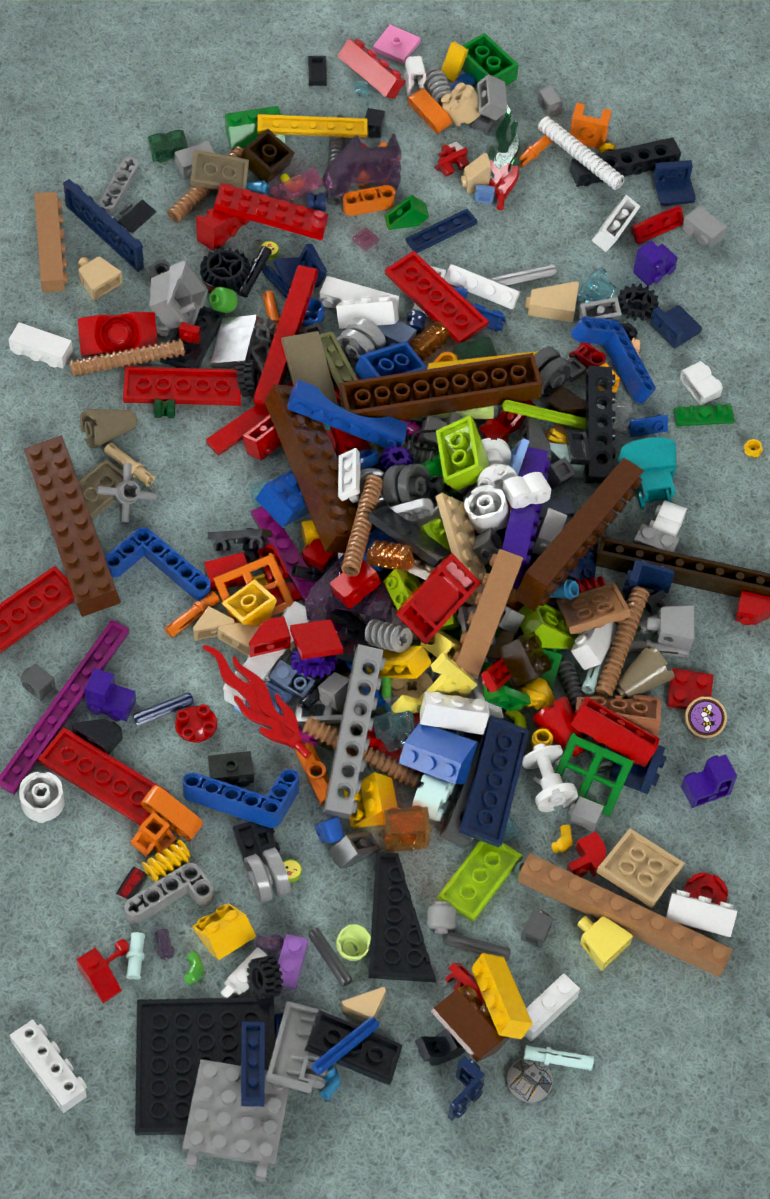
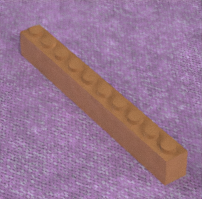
[517,853,733,977]

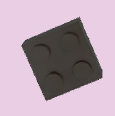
[240,129,295,183]
[498,631,552,687]

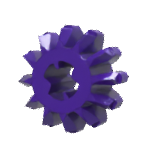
[380,444,414,473]

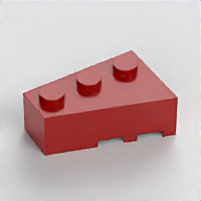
[196,209,250,252]

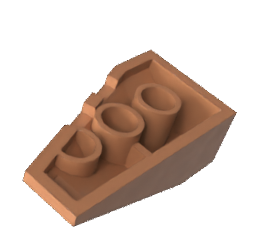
[575,695,661,737]

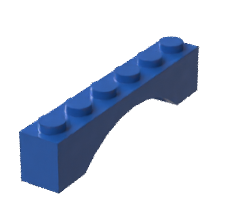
[287,380,408,448]

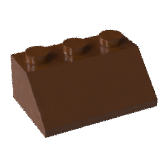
[431,985,511,1062]

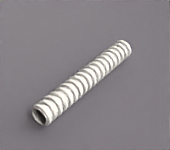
[538,116,625,190]

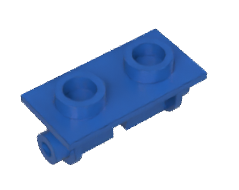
[472,304,506,331]
[626,414,668,438]

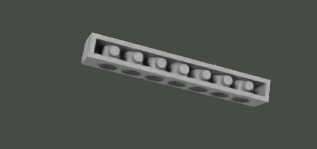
[323,644,386,819]

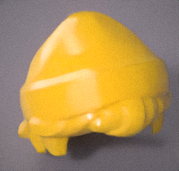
[518,677,555,710]

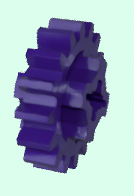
[291,649,337,678]

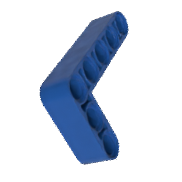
[571,317,656,404]
[105,527,211,601]
[182,769,299,828]

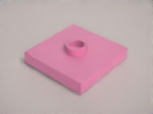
[373,25,421,64]

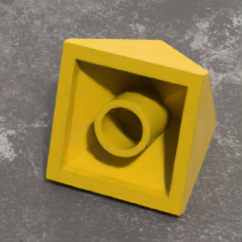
[222,579,277,626]

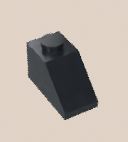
[72,719,123,755]

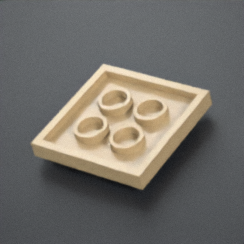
[596,828,685,908]

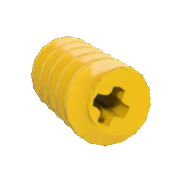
[142,840,191,882]

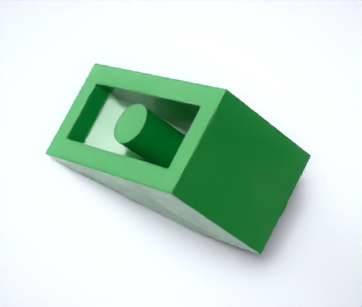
[384,195,429,230]

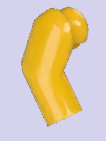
[551,825,573,853]

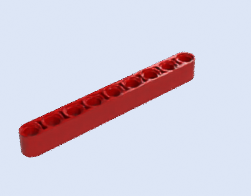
[254,265,318,407]

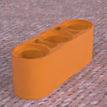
[407,88,452,134]
[343,185,395,216]
[141,785,204,842]

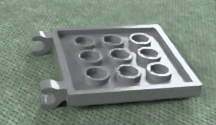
[182,1059,290,1182]

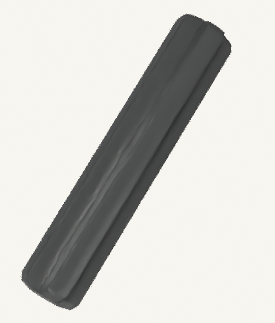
[308,928,352,986]
[445,932,511,961]

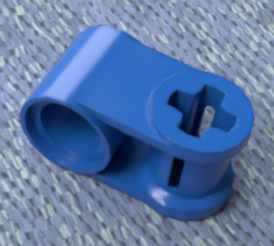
[315,816,346,844]

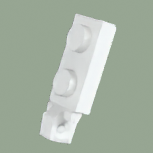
[221,947,268,998]

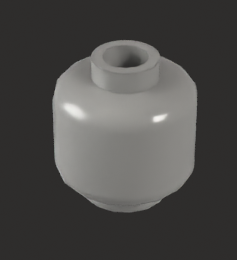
[427,901,456,935]

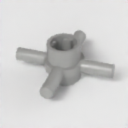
[96,463,156,524]

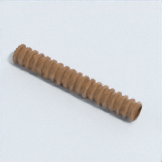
[167,146,244,223]
[70,339,185,377]
[341,475,383,576]
[595,587,650,698]
[302,715,421,789]

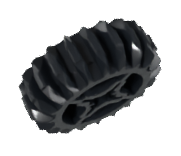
[200,247,251,293]

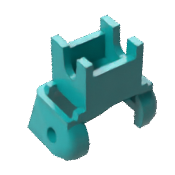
[617,437,677,509]

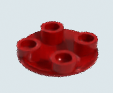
[175,704,218,743]

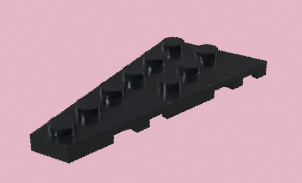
[368,852,436,983]

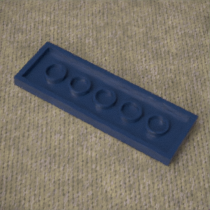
[63,179,144,272]
[459,715,529,848]

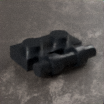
[233,822,281,866]

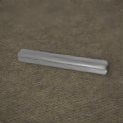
[488,264,557,286]

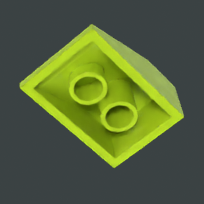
[436,415,490,491]
[518,604,579,649]

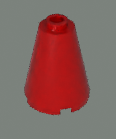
[532,696,585,757]

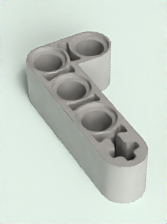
[124,863,213,924]

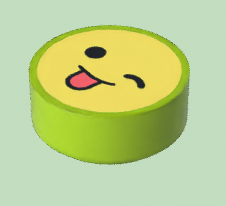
[260,241,279,260]
[283,859,302,882]

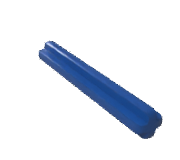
[312,1017,379,1075]

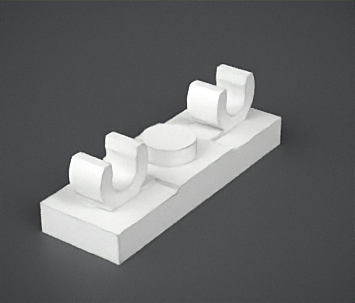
[338,448,360,503]

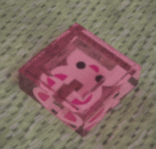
[352,228,379,251]

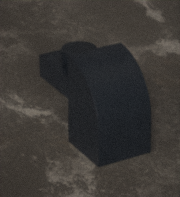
[415,1029,466,1066]

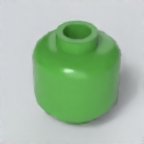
[209,287,238,313]

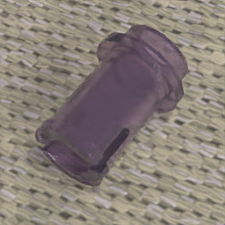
[155,929,175,960]
[255,934,284,952]

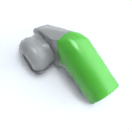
[381,677,400,708]

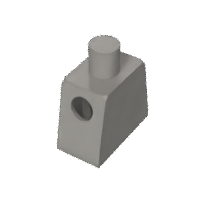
[646,605,694,650]

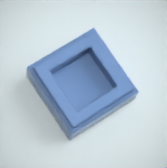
[475,185,495,204]

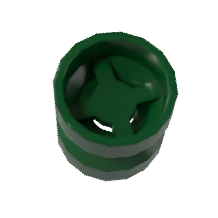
[154,399,175,419]

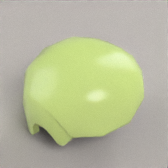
[336,924,371,961]

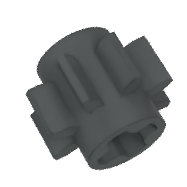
[253,317,277,342]

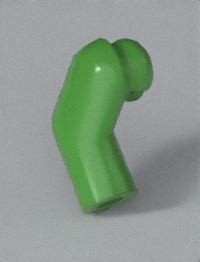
[184,951,204,985]

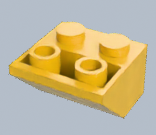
[344,772,399,829]
[192,903,257,960]

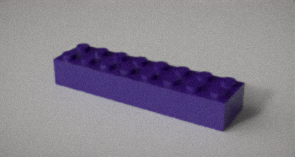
[502,447,551,589]

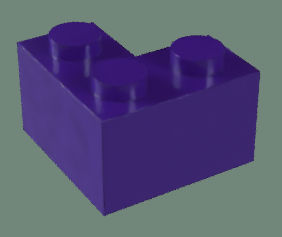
[633,241,678,286]
[85,668,136,722]
[681,754,737,808]

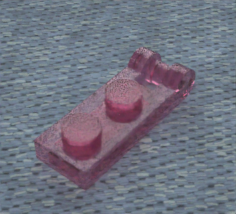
[269,167,324,202]

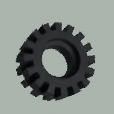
[236,360,261,396]
[247,955,283,999]

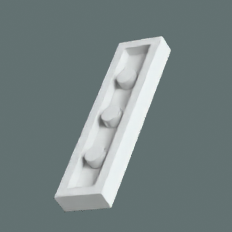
[445,264,520,309]

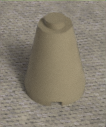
[80,409,138,449]
[615,645,675,699]

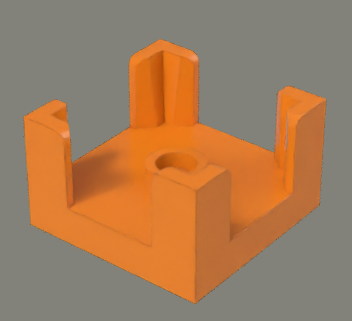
[570,103,612,149]

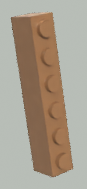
[34,192,68,292]
[453,549,523,679]

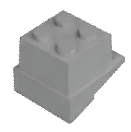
[149,260,208,330]

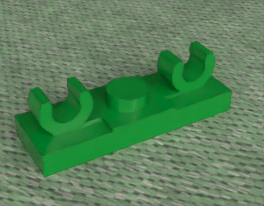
[673,403,735,427]

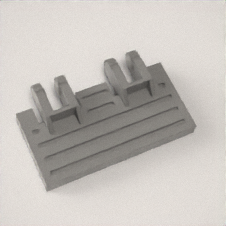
[266,1001,331,1093]

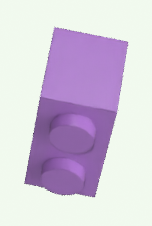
[278,934,308,989]

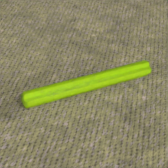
[502,400,586,430]

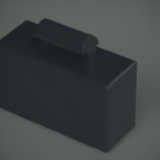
[118,199,157,233]

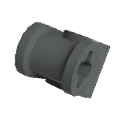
[471,114,499,136]

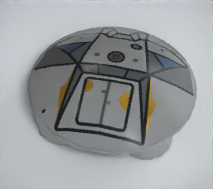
[507,1058,553,1104]

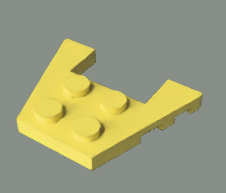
[391,653,477,714]

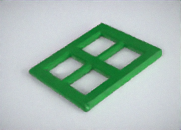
[555,733,634,817]

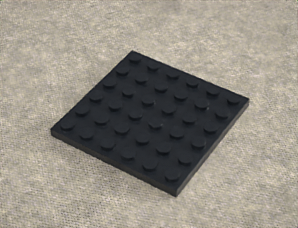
[135,997,275,1136]

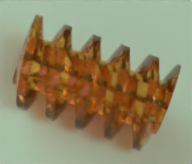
[409,321,450,362]
[366,540,414,571]

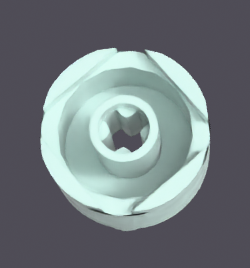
[412,773,455,822]

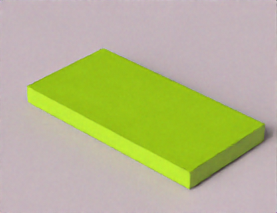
[437,841,523,923]

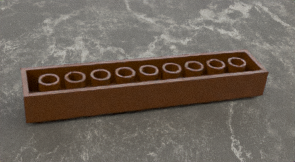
[339,353,542,420]
[264,384,370,553]
[24,435,121,617]
[514,458,644,612]

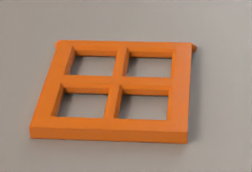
[213,553,294,623]

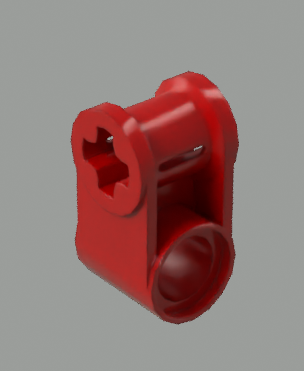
[569,342,606,371]
[259,544,289,584]

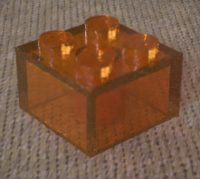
[382,806,431,852]

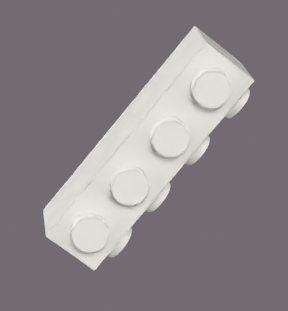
[10,1019,87,1113]

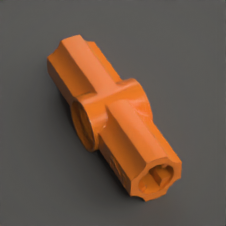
[295,743,329,806]

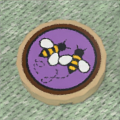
[684,697,727,739]

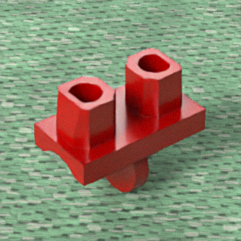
[434,144,470,177]

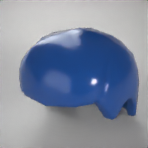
[302,298,325,327]

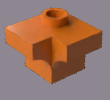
[130,812,177,857]

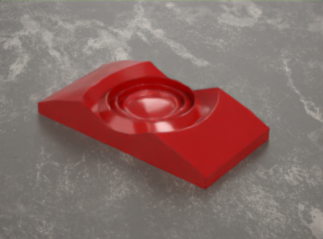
[78,312,158,357]
[395,553,481,644]

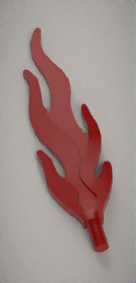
[202,645,312,759]

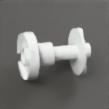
[478,438,517,490]
[522,743,578,812]

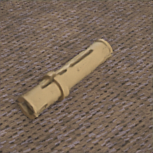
[104,443,155,486]

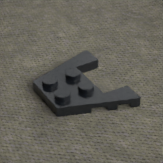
[330,605,379,662]

